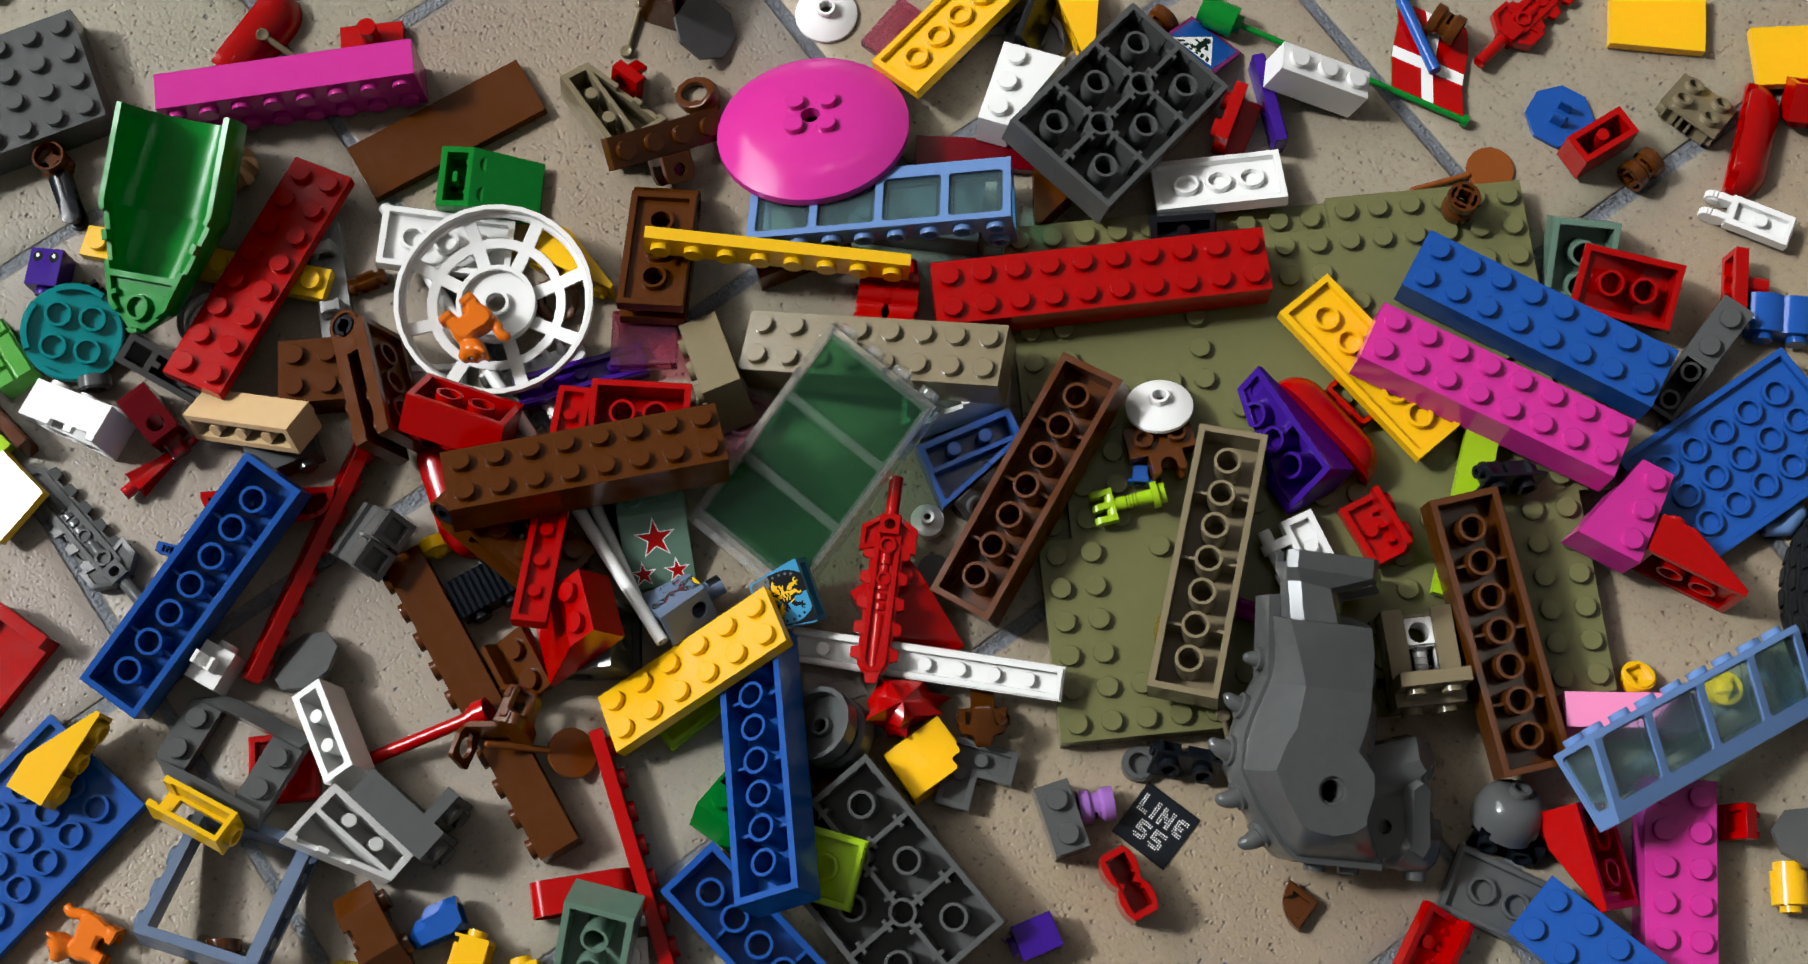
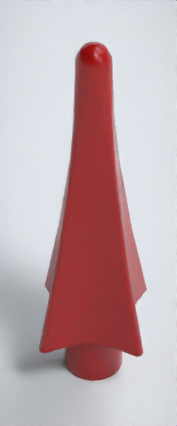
[120,435,199,500]

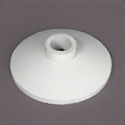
[795,0,858,44]
[1125,380,1193,434]

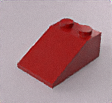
[1571,243,1687,332]
[1631,514,1749,613]
[850,559,965,681]
[536,569,625,687]
[1540,800,1640,912]

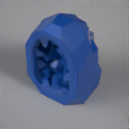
[409,895,470,950]

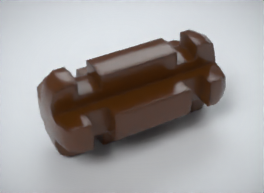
[347,268,389,296]

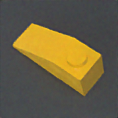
[1055,0,1099,56]

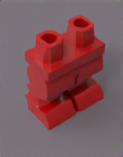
[853,259,920,320]

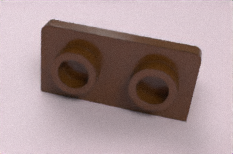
[480,626,554,707]

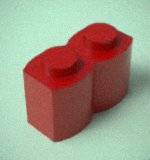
[1097,845,1158,925]

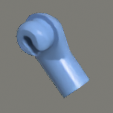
[1759,502,1808,538]

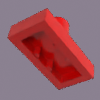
[340,18,406,48]
[1720,246,1769,308]

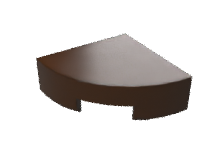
[1282,880,1320,932]

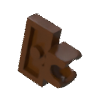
[1122,421,1196,484]

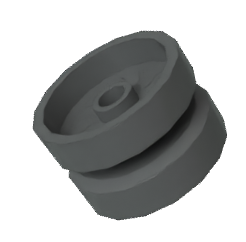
[802,686,874,775]

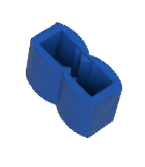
[1742,291,1808,349]

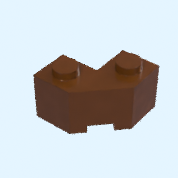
[332,880,416,964]

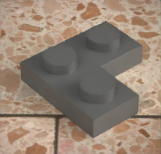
[934,735,1020,813]

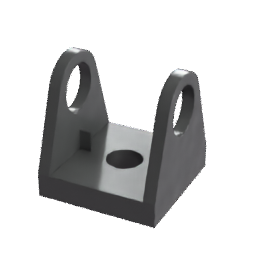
[565,599,642,681]

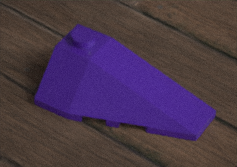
[1237,366,1355,514]

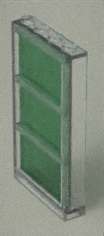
[687,323,944,581]

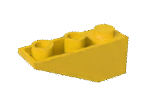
[529,226,617,300]
[6,711,113,811]

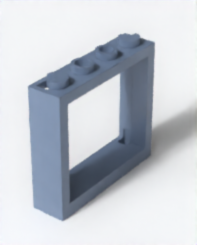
[133,810,319,964]

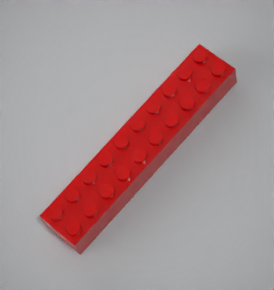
[930,227,1273,331]

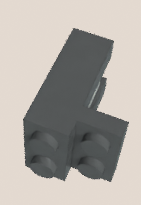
[348,768,474,868]

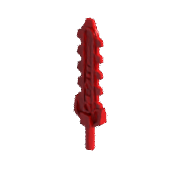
[1474,0,1574,68]
[850,475,918,685]

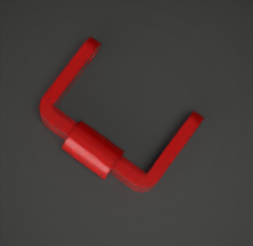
[1325,379,1374,428]

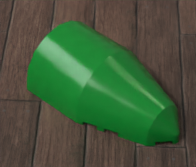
[98,101,248,335]

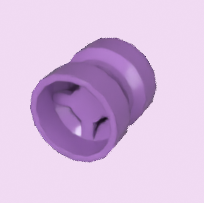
[1075,785,1117,825]

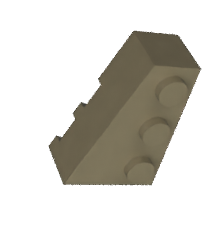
[560,62,667,158]
[677,311,759,435]

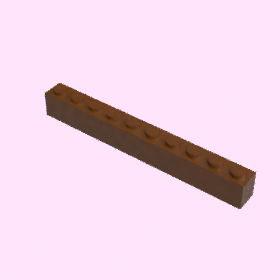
[382,544,584,864]

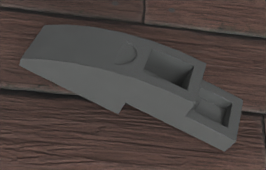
[1652,295,1755,422]

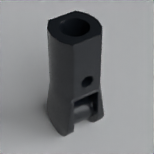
[48,171,88,231]

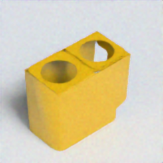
[883,716,960,805]

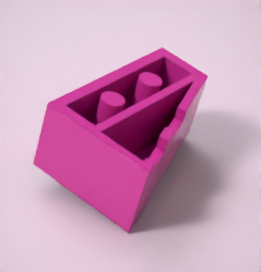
[1560,459,1674,574]

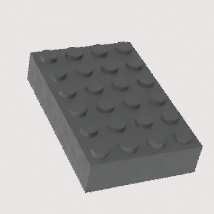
[1002,3,1229,224]
[0,9,114,176]
[804,754,1008,964]

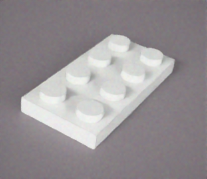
[1150,149,1288,213]
[375,204,516,279]

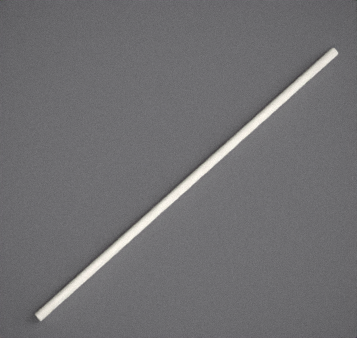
[379,203,669,646]

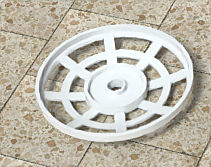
[394,204,594,396]

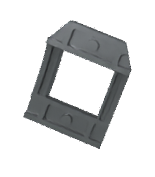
[156,695,311,832]

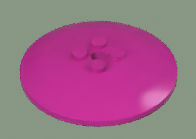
[717,58,910,206]

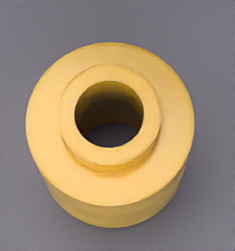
[1768,861,1808,914]

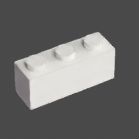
[1263,41,1370,118]
[292,678,375,792]

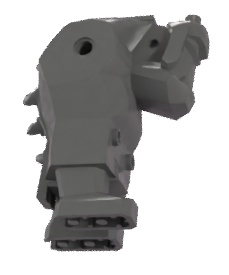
[1208,549,1442,882]

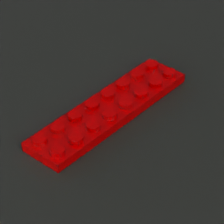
[162,157,355,400]

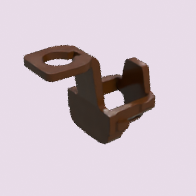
[448,684,542,769]
[956,688,1010,748]

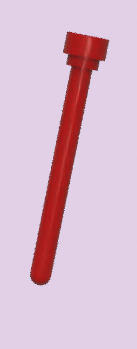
[369,697,496,765]

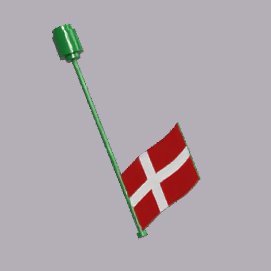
[1195,0,1470,128]

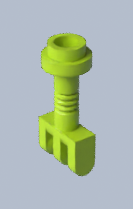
[1088,481,1168,527]

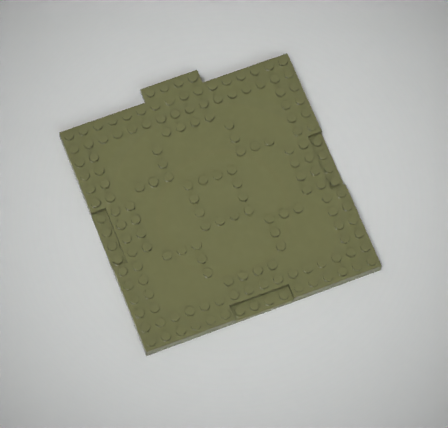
[1002,180,1617,748]

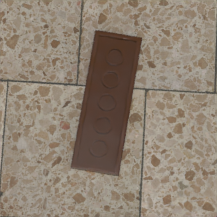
[347,60,547,203]

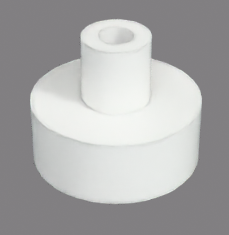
[911,504,944,540]

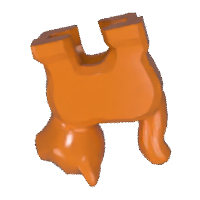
[438,291,511,364]
[45,903,127,964]

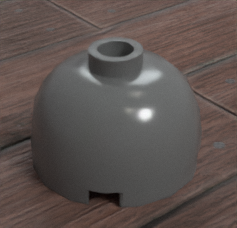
[1470,779,1545,849]

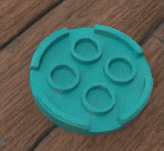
[20,283,126,382]

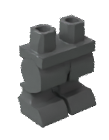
[329,502,417,583]

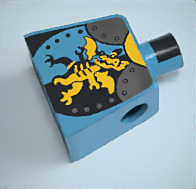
[750,557,828,627]

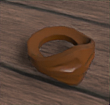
[675,77,720,114]
[536,279,580,322]

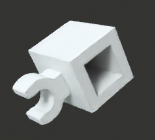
[184,639,246,696]

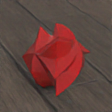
[865,679,952,738]

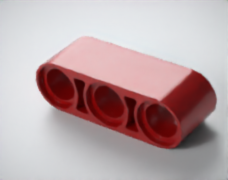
[529,868,634,920]

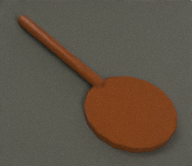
[1409,147,1514,190]
[484,728,596,779]

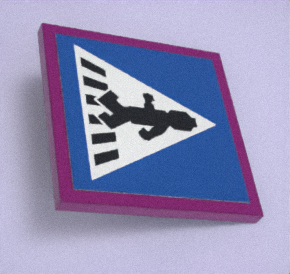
[1168,16,1241,74]

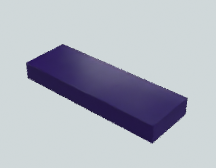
[1248,53,1289,153]

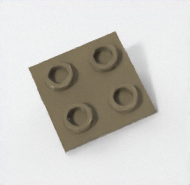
[1654,73,1738,147]

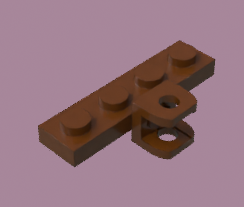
[600,107,720,186]

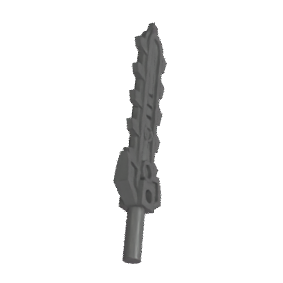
[23,463,142,603]

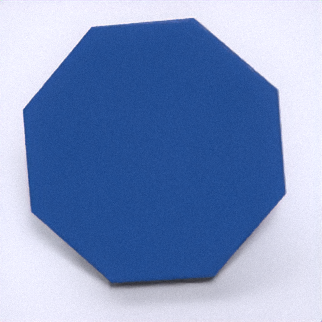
[1524,85,1594,149]

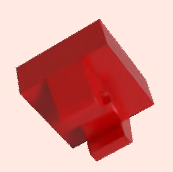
[611,59,647,99]
[1718,802,1760,842]

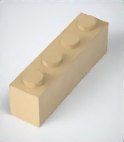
[182,391,322,454]

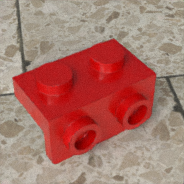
[1209,80,1262,155]
[1337,485,1414,568]
[1392,900,1475,964]

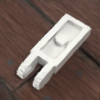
[1697,189,1797,251]

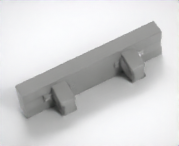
[311,220,354,338]

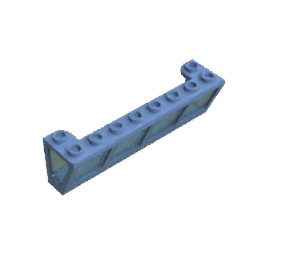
[746,156,1017,247]
[1553,624,1808,833]

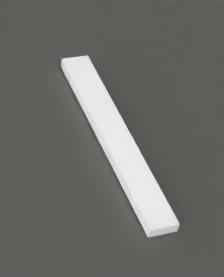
[791,626,1066,702]

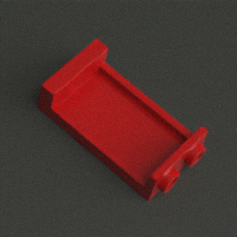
[0,602,60,718]

